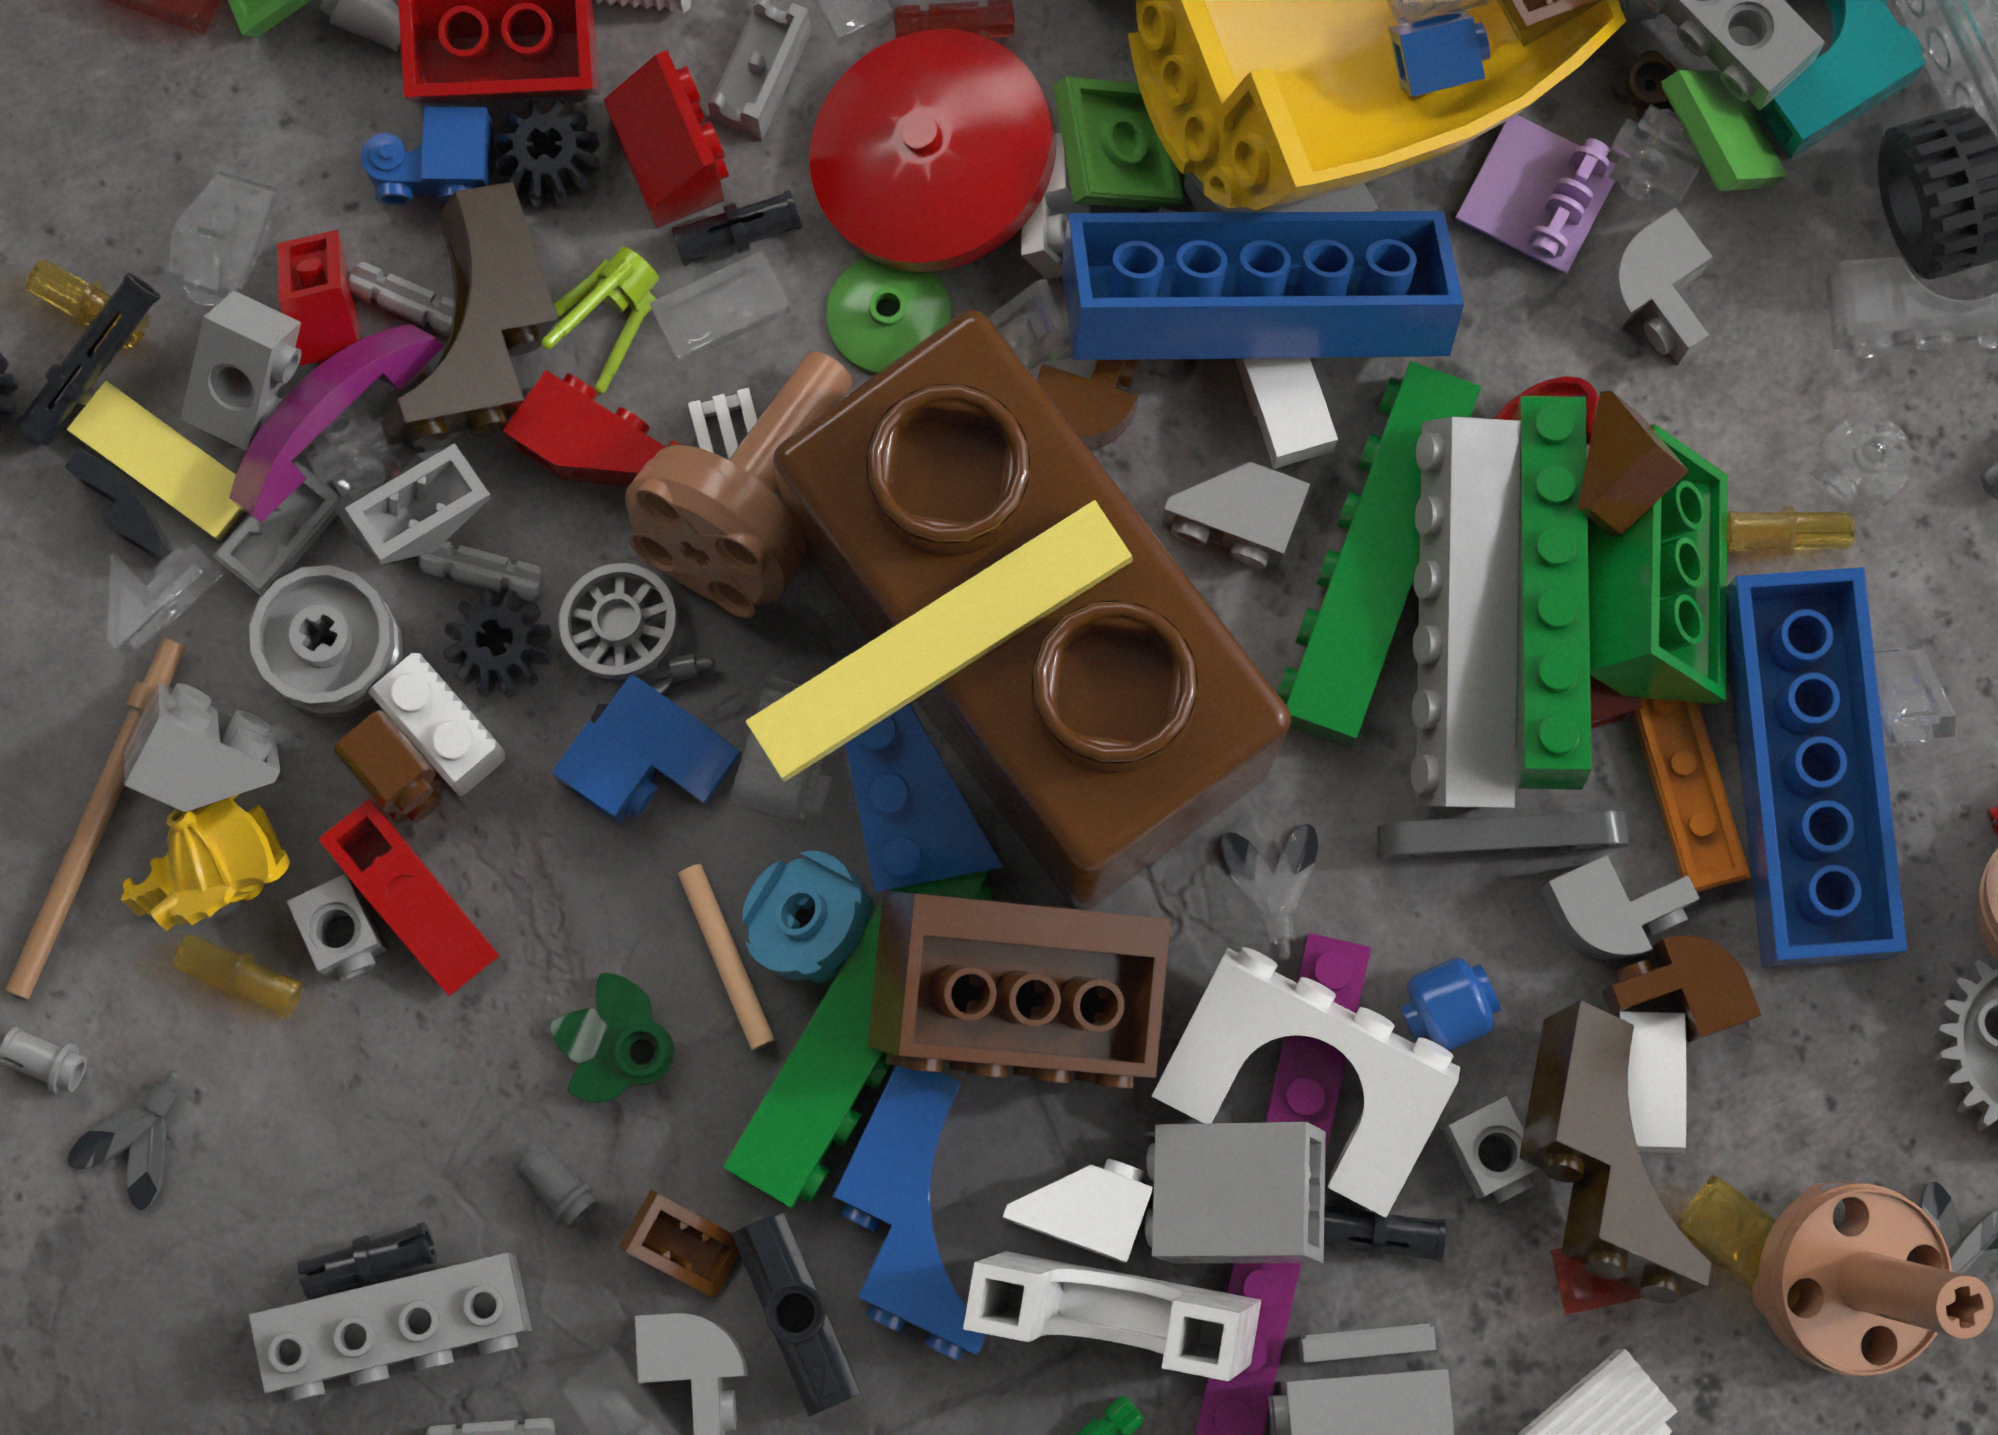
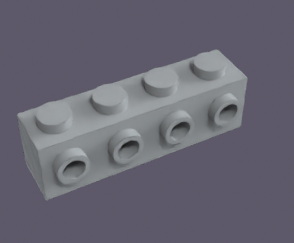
[249,1252,532,1403]

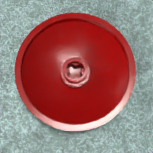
[809,29,1057,272]

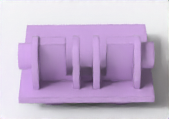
[1455,115,1622,274]

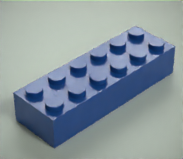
[1061,211,1464,360]
[1726,567,1908,969]

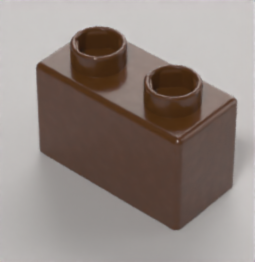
[773,310,1291,910]

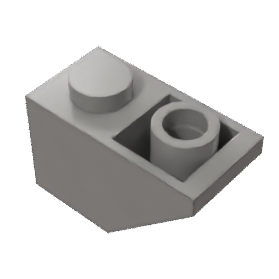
[1162,462,1310,569]

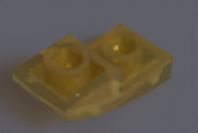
[1675,1175,1800,1308]

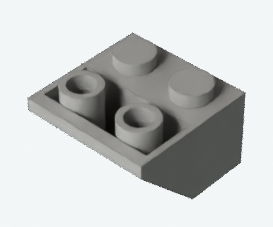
[124,682,280,812]

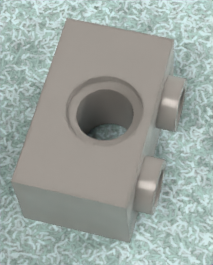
[180,290,301,451]

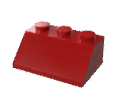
[398,0,599,104]

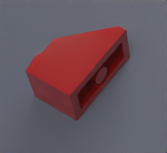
[277,229,361,366]

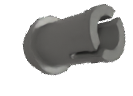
[515,1145,598,1229]

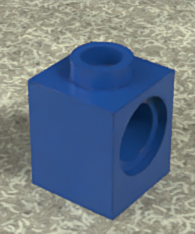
[1388,9,1490,97]
[551,721,658,825]

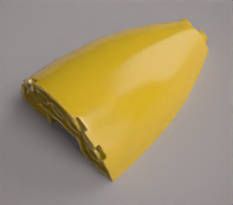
[1128,0,1626,210]

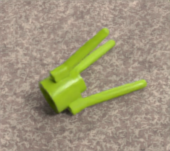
[541,246,660,395]

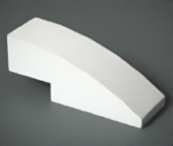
[1234,358,1338,469]

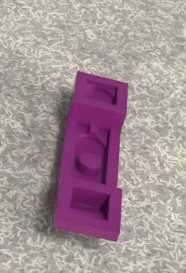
[229,324,444,523]

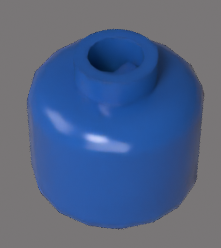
[1399,957,1501,1051]

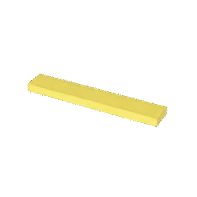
[746,500,1133,782]

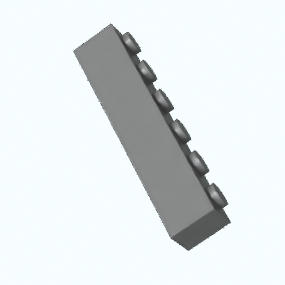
[1411,417,1521,808]

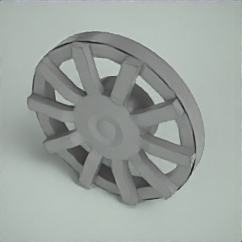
[559,563,678,681]

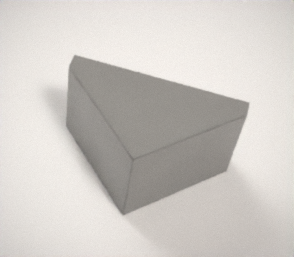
[344,443,490,564]

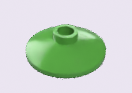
[827,257,951,374]

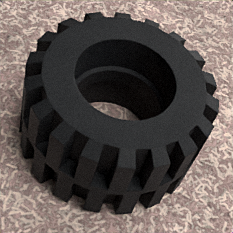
[1878,106,1998,280]

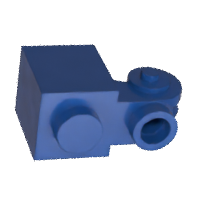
[361,106,495,205]

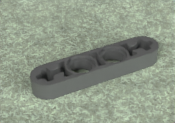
[1377,811,1629,861]

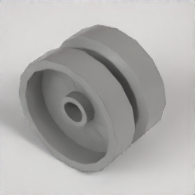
[249,565,404,719]

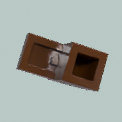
[1036,359,1140,451]
[1602,935,1762,1043]

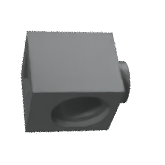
[286,873,388,981]
[1441,1096,1540,1204]

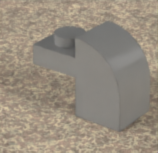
[1609,207,1713,365]
[1540,855,1700,962]
[635,1313,748,1435]

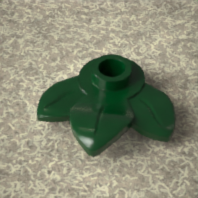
[549,973,675,1103]

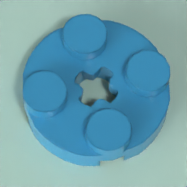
[742,851,873,983]

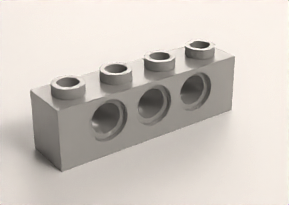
[1640,0,1825,111]

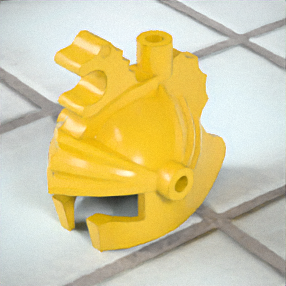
[121,794,290,931]

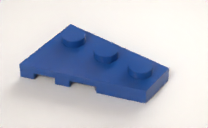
[845,703,1003,893]

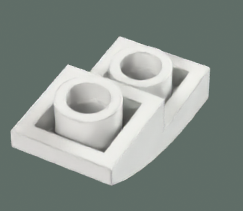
[1021,132,1090,280]
[1619,1012,1686,1153]

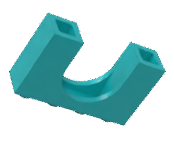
[1698,0,1926,159]

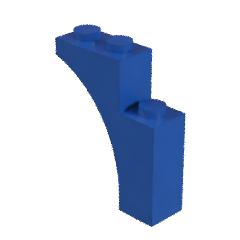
[833,1065,987,1362]

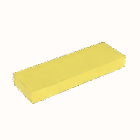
[67,380,244,542]

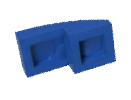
[595,673,742,805]

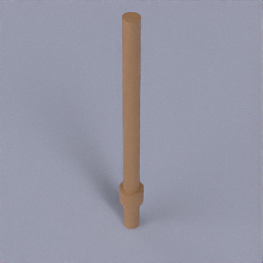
[5,637,186,999]

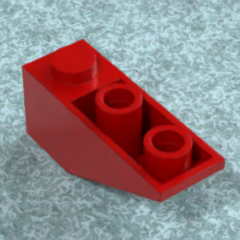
[503,370,682,486]
[318,798,500,997]

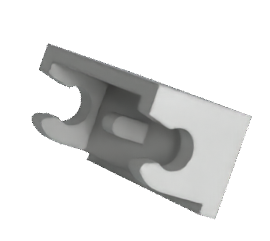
[705,0,811,141]

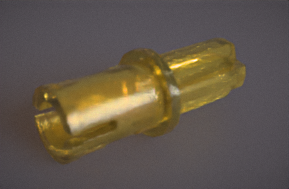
[26,259,151,350]
[1727,506,1856,556]
[173,934,304,1020]

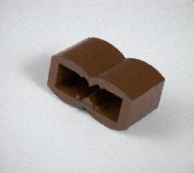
[334,711,445,823]

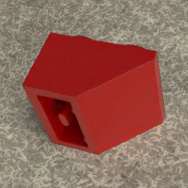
[603,50,729,229]

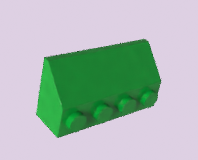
[1588,424,1728,704]

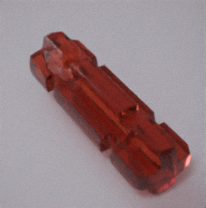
[894,0,1015,38]

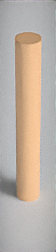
[678,864,775,1051]

